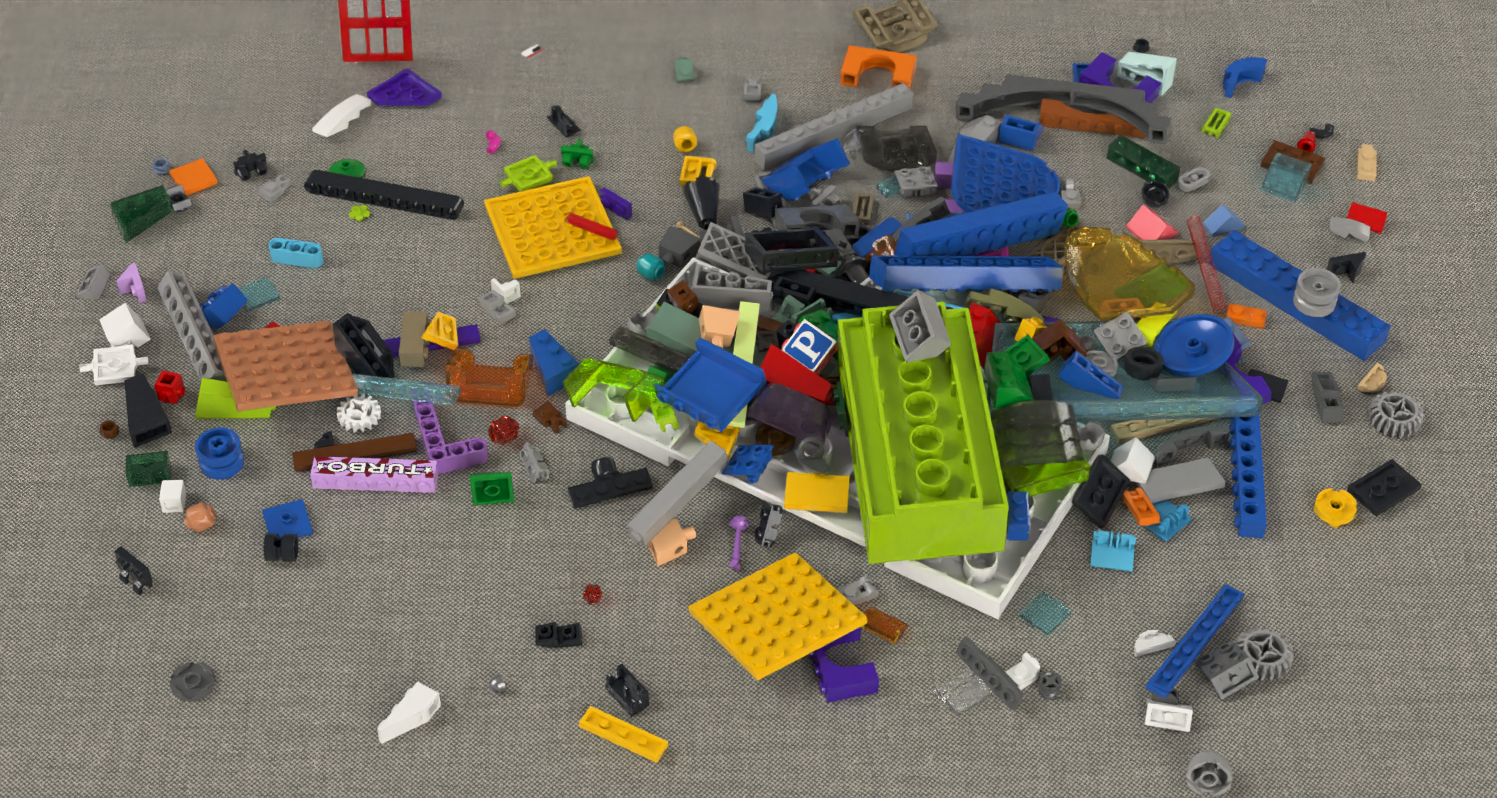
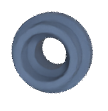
[152,158,171,175]

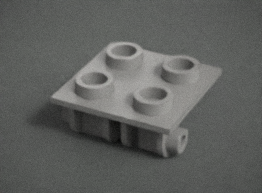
[894,166,938,198]
[1093,311,1148,360]

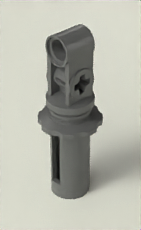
[821,228,869,284]

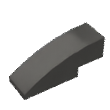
[1311,372,1344,422]

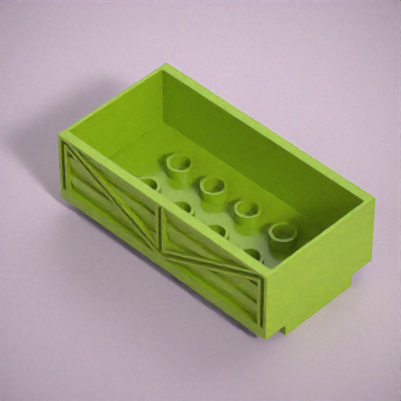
[838,302,1009,564]

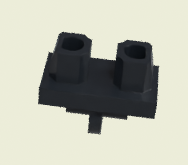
[233,150,267,181]

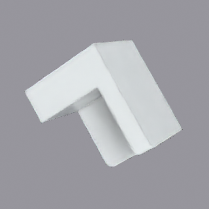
[491,278,521,304]
[159,480,186,513]

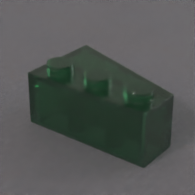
[110,185,172,243]

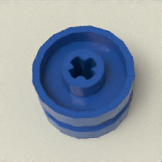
[195,427,245,480]

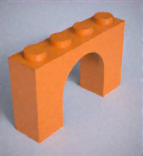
[840,45,917,89]

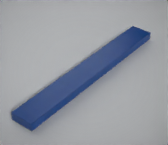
[1146,584,1244,699]

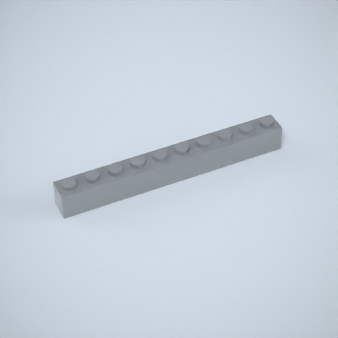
[754,83,913,171]

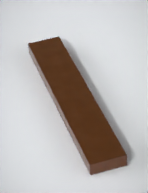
[292,432,417,472]

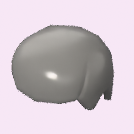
[627,312,655,338]
[1071,423,1105,451]

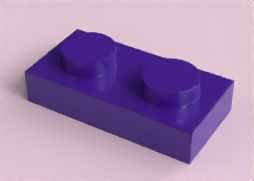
[599,187,632,220]

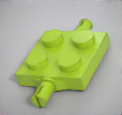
[499,155,557,192]

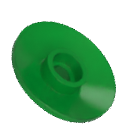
[329,159,365,178]

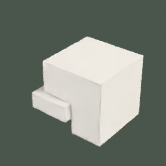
[100,303,151,348]

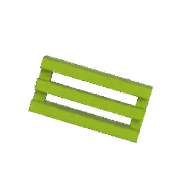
[1201,108,1232,138]

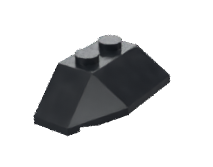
[332,313,395,388]

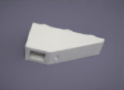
[377,682,441,744]

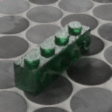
[1106,135,1181,188]

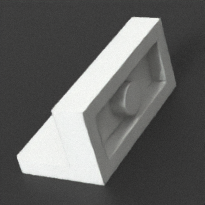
[1144,699,1193,732]

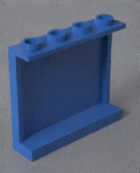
[654,338,766,432]

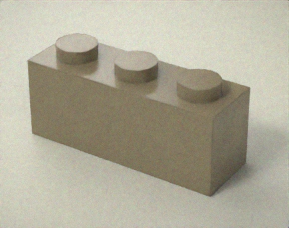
[399,311,431,367]

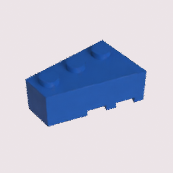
[529,329,580,397]

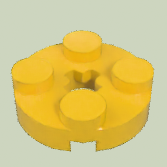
[1313,488,1357,528]

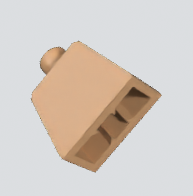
[699,305,740,349]
[647,519,696,566]

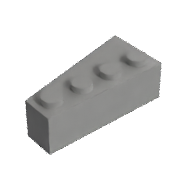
[692,264,772,311]

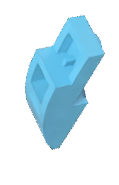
[746,93,777,153]

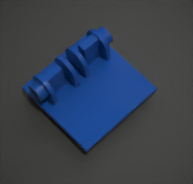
[721,445,774,484]

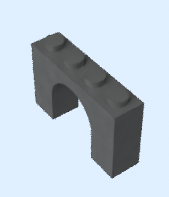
[775,205,860,239]

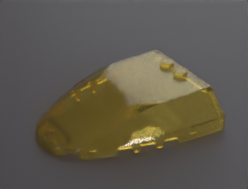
[1064,227,1195,321]

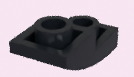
[535,622,582,647]

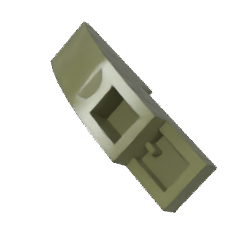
[965,288,1044,325]

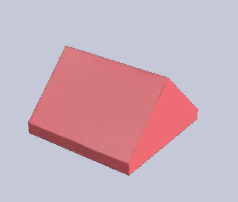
[1126,205,1179,240]

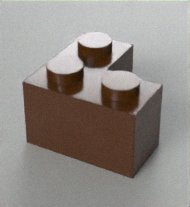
[1032,319,1088,366]

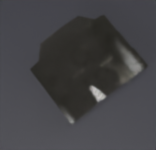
[856,126,937,171]
[991,400,1084,467]

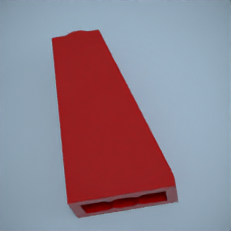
[760,344,834,411]

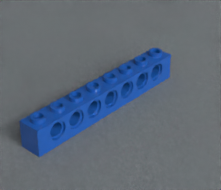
[1228,400,1267,538]

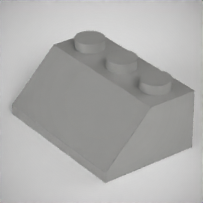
[889,290,952,362]

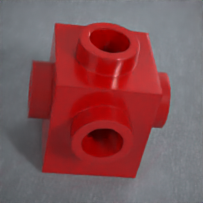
[154,370,186,404]

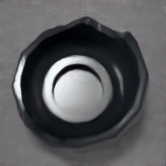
[1141,180,1170,207]

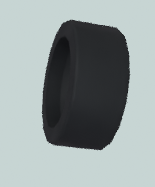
[1124,346,1163,380]

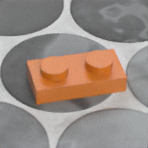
[1226,303,1267,329]

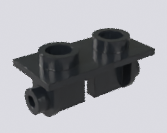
[547,105,581,137]
[754,501,783,547]

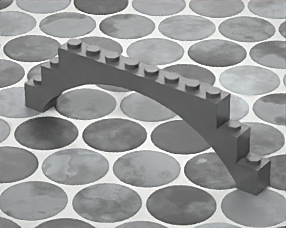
[956,74,1172,144]

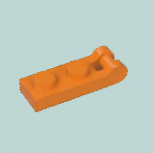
[1121,488,1160,526]

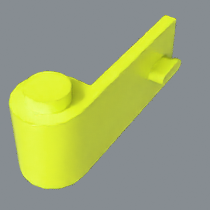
[1136,303,1178,349]

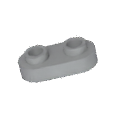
[1177,167,1210,192]

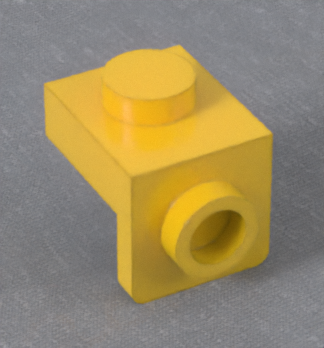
[1014,317,1048,342]

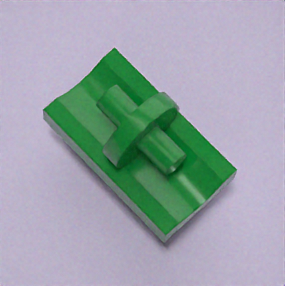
[560,139,595,169]

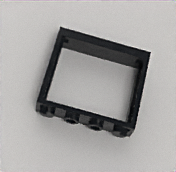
[745,228,838,273]

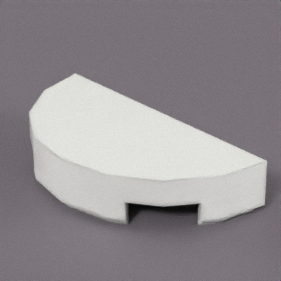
[1134,630,1176,657]

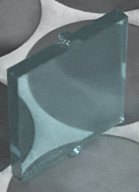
[238,277,280,311]
[1020,592,1071,635]

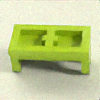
[646,386,680,432]

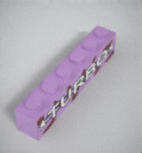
[310,456,439,493]

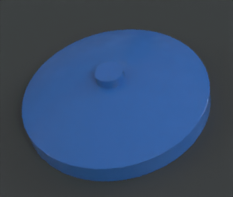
[1154,314,1234,377]

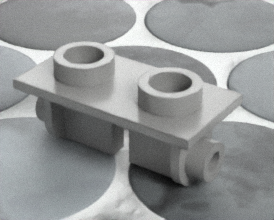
[520,441,550,484]

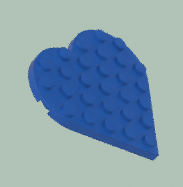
[951,134,1060,213]

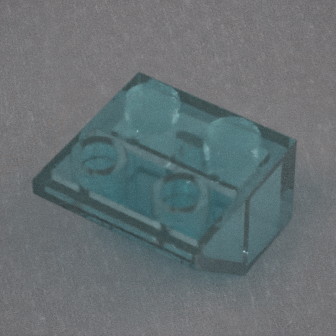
[1261,152,1312,202]

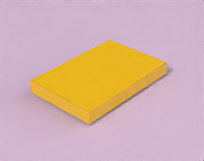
[784,472,850,513]

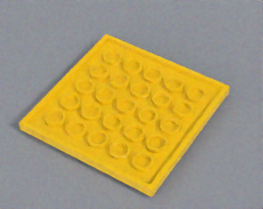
[484,176,622,279]
[688,552,867,681]

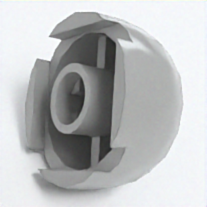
[1186,751,1232,797]

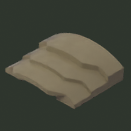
[853,0,938,53]

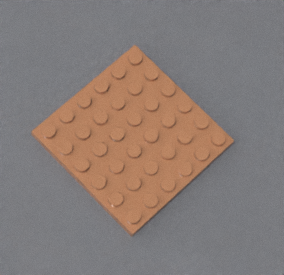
[213,321,358,411]

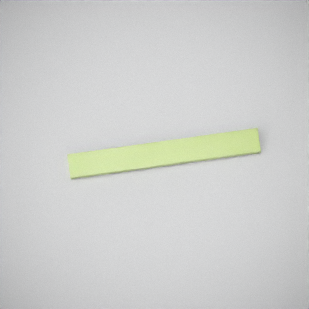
[728,301,760,428]

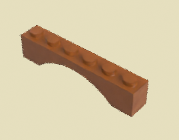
[1039,99,1146,138]

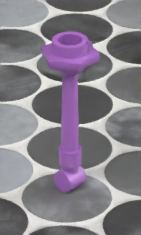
[729,515,750,571]

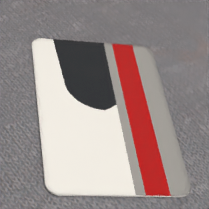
[521,45,545,60]

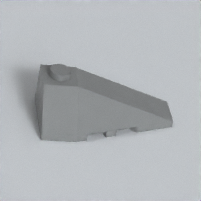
[948,115,1002,163]

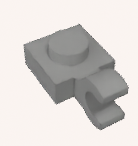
[1060,178,1081,209]

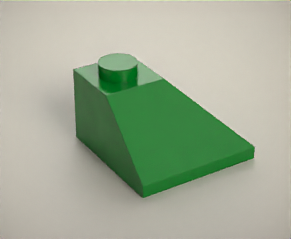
[470,472,514,506]

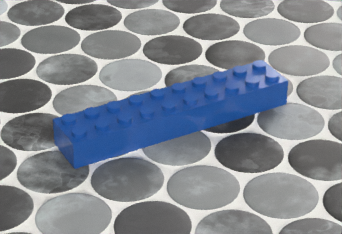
[894,192,1068,256]
[1208,230,1391,361]
[869,255,1064,292]

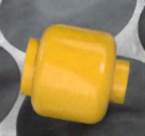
[673,126,697,152]

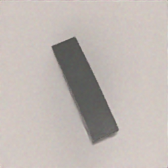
[884,196,950,255]

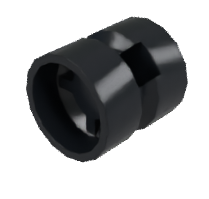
[263,534,299,561]

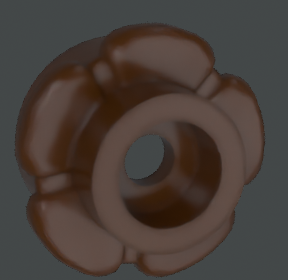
[99,420,120,439]

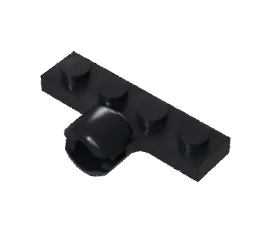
[568,457,653,509]

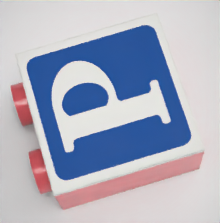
[782,319,838,375]

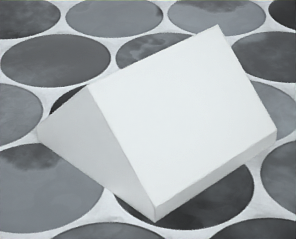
[1111,437,1155,484]

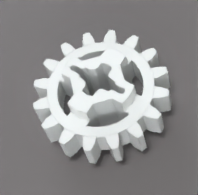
[337,394,381,432]

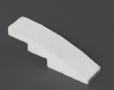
[312,94,371,137]

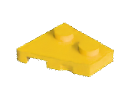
[421,312,458,350]
[695,421,740,459]

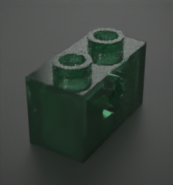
[125,451,171,487]

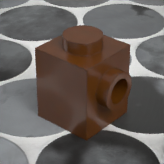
[667,280,699,313]

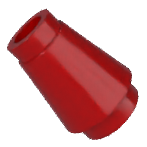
[1297,131,1315,153]

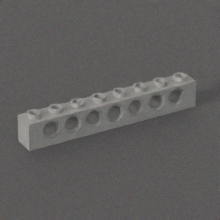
[157,270,227,382]

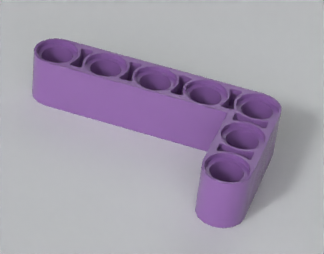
[412,389,488,473]

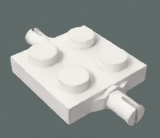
[79,345,149,385]

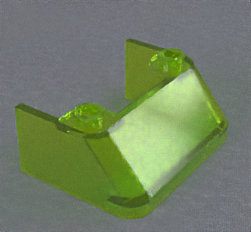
[563,358,665,422]

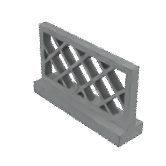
[695,222,775,279]

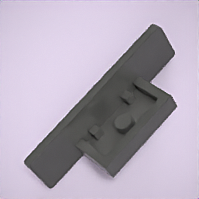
[956,637,1024,710]

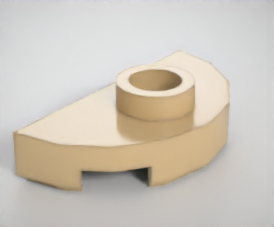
[1357,363,1388,393]

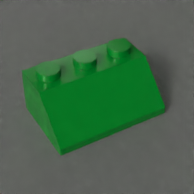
[984,351,1036,408]

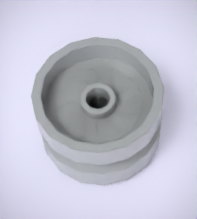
[1293,268,1341,317]

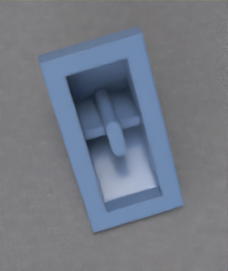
[1203,204,1245,237]

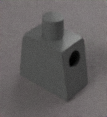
[659,226,701,268]

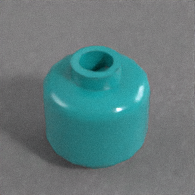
[637,253,665,281]

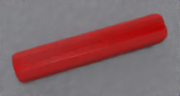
[567,213,618,241]

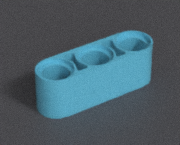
[268,238,324,268]

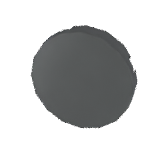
[170,662,215,702]

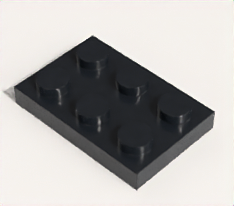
[1072,454,1130,528]
[1347,459,1422,517]

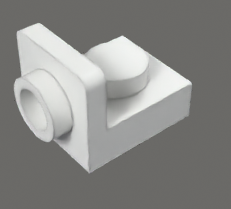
[1006,652,1040,690]

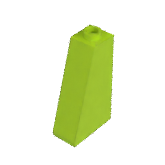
[195,378,276,419]

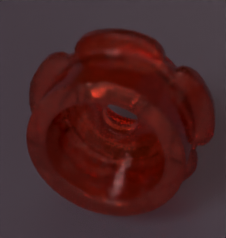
[583,584,602,605]

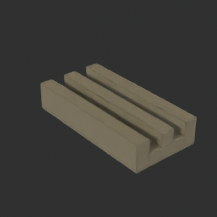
[853,193,874,225]

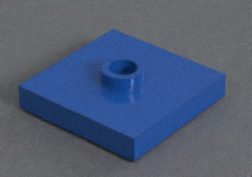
[262,499,313,538]

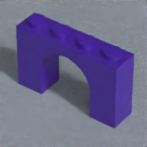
[1079,52,1162,103]
[808,627,879,703]

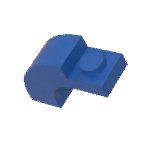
[1222,57,1268,98]

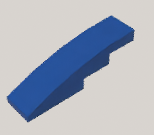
[851,216,903,258]

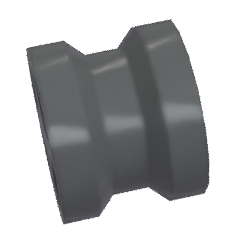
[1038,671,1062,700]

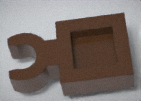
[532,402,567,433]

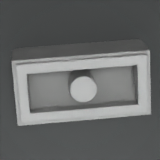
[76,265,111,300]

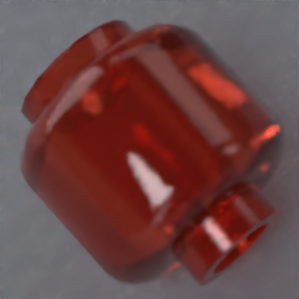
[488,415,519,445]

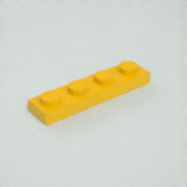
[579,706,668,763]

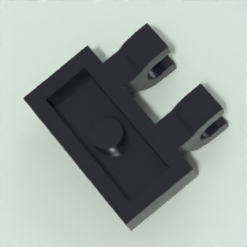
[114,546,153,596]

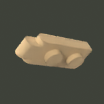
[1356,144,1377,181]

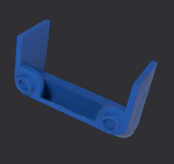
[761,138,850,202]

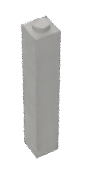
[627,440,728,547]

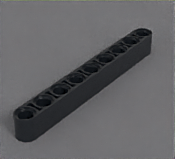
[304,170,464,220]

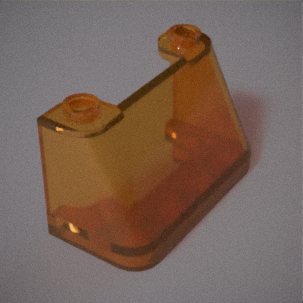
[446,348,533,407]

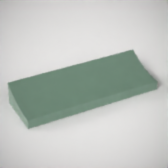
[646,302,767,368]

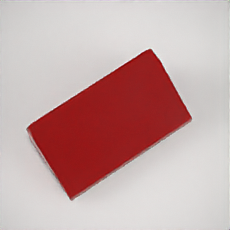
[1347,202,1388,234]

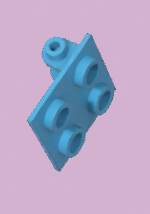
[1134,500,1192,542]

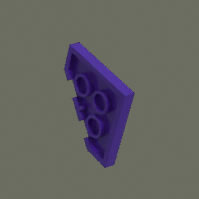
[367,68,442,106]

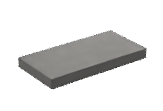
[1135,457,1225,503]

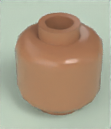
[184,502,217,533]

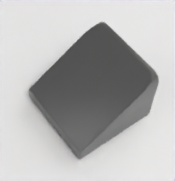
[1151,688,1179,705]

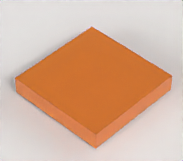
[169,158,218,196]

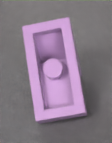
[117,263,147,303]

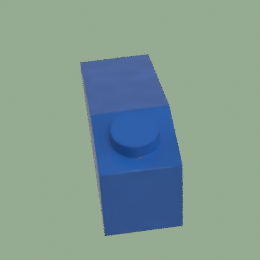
[1058,350,1123,399]

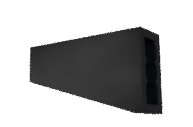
[124,373,172,448]

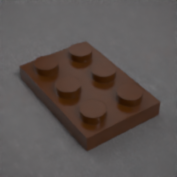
[1261,140,1325,184]

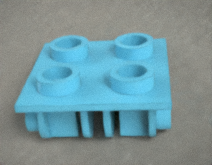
[1090,530,1136,572]

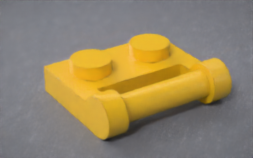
[679,156,717,186]

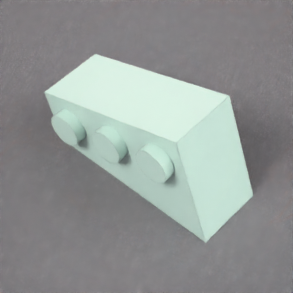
[1116,52,1177,96]

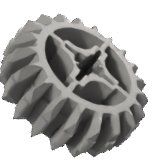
[1368,390,1424,439]
[1236,627,1294,682]

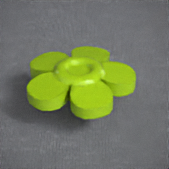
[349,205,370,221]

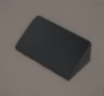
[1248,369,1288,403]

